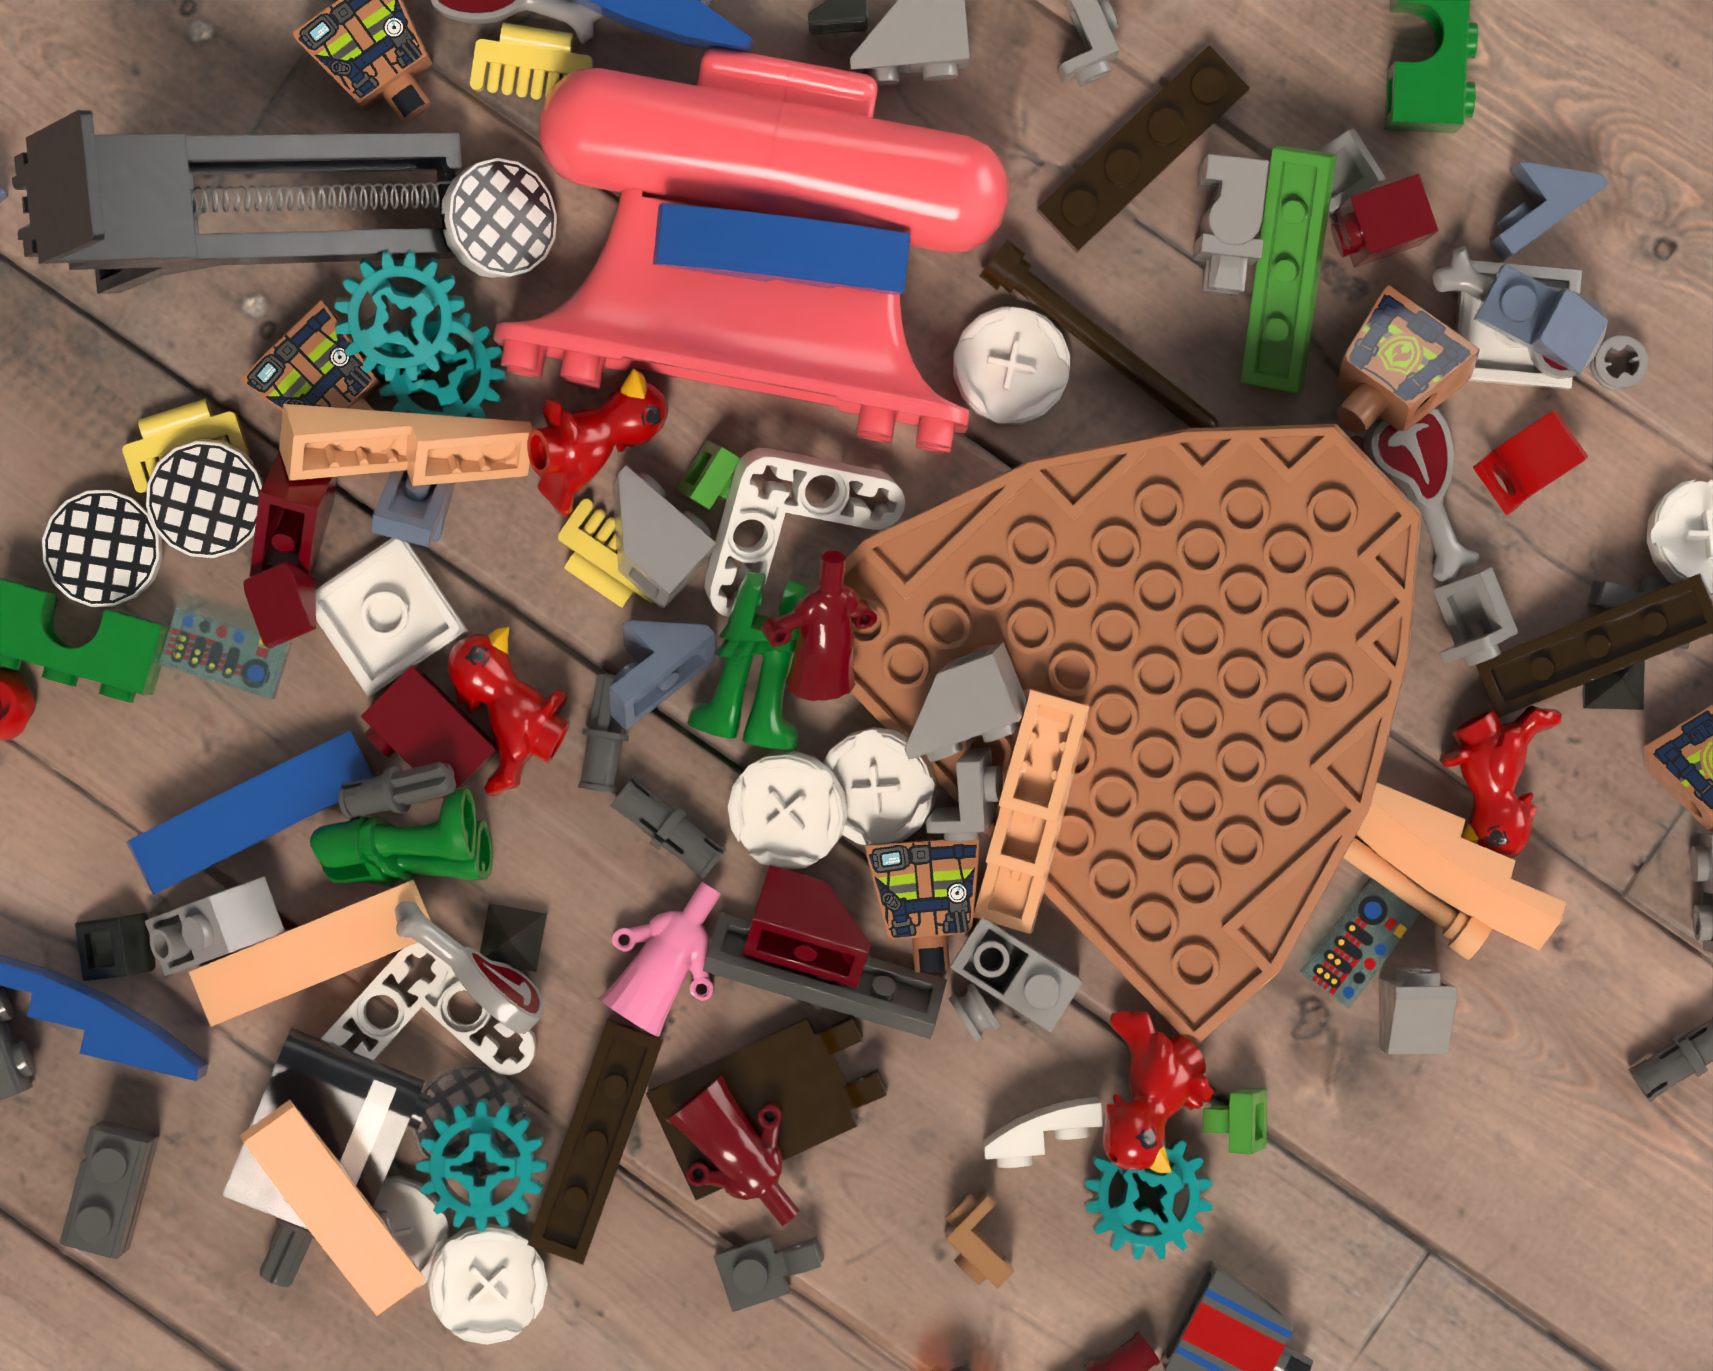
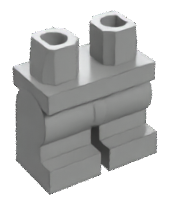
[1192,154,1269,296]

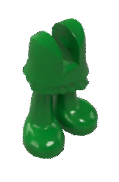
[687,571,807,750]
[310,788,493,887]

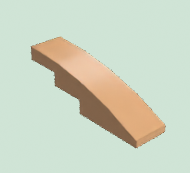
[973,690,1090,934]
[1356,783,1566,951]
[188,880,431,1027]
[239,1100,426,1316]

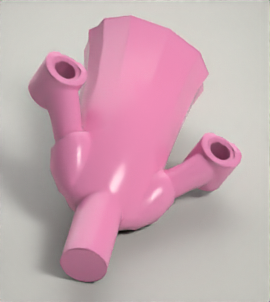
[598,881,721,1037]

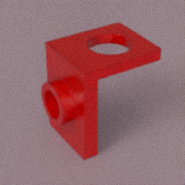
[1473,409,1588,515]

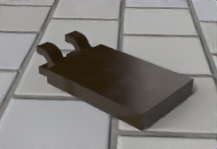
[646,1016,888,1201]

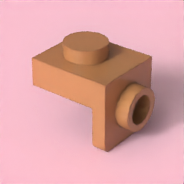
[945,1189,1014,1289]

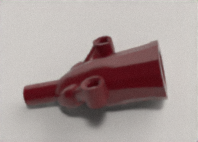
[761,550,877,701]
[666,1075,800,1226]

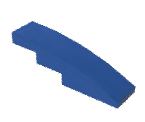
[571,0,754,53]
[652,203,910,295]
[126,730,374,895]
[0,955,209,1081]

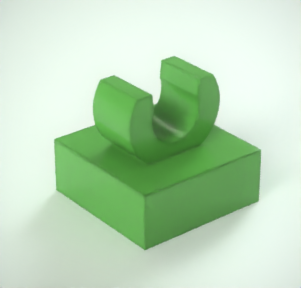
[676,440,740,510]
[1203,1088,1268,1154]

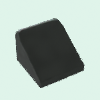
[808,0,868,35]
[75,913,156,981]

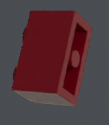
[1331,174,1439,268]
[360,666,499,800]

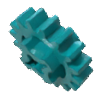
[334,248,465,381]
[376,309,508,419]
[416,1099,548,1232]
[1084,1137,1213,1260]

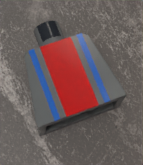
[1160,1261,1313,1371]

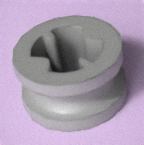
[1590,335,1648,390]
[948,982,1002,1042]

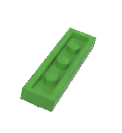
[1240,145,1337,393]

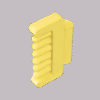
[470,22,594,100]
[122,398,250,493]
[558,499,654,609]

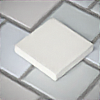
[1455,260,1582,390]
[315,538,468,697]

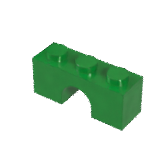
[1384,0,1478,133]
[0,578,173,703]

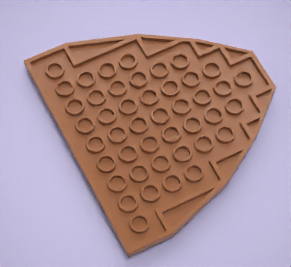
[813,424,1422,1046]

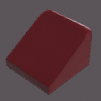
[243,562,316,649]

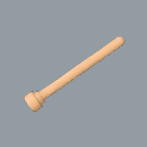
[1343,837,1493,960]

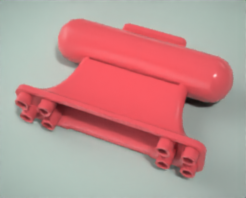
[493,47,1009,454]

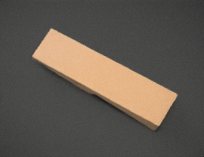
[279,404,533,486]

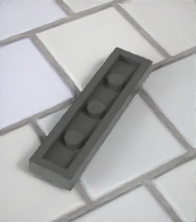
[702,912,947,1039]

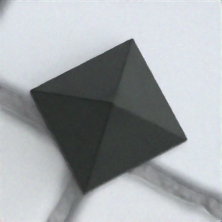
[1583,660,1645,710]
[480,903,548,972]

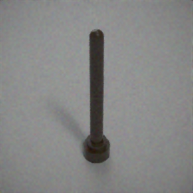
[979,239,1219,428]

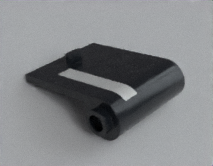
[222,1027,432,1229]

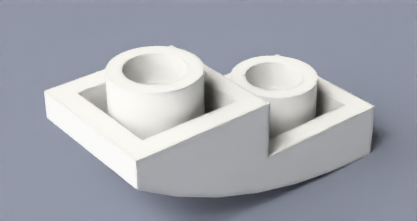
[983,1097,1103,1168]

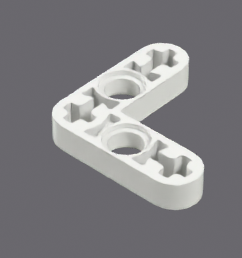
[704,448,905,617]
[321,942,537,1075]

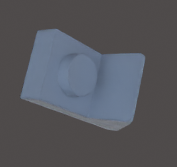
[1489,161,1609,261]
[1473,264,1608,375]
[371,470,455,547]
[609,620,715,730]

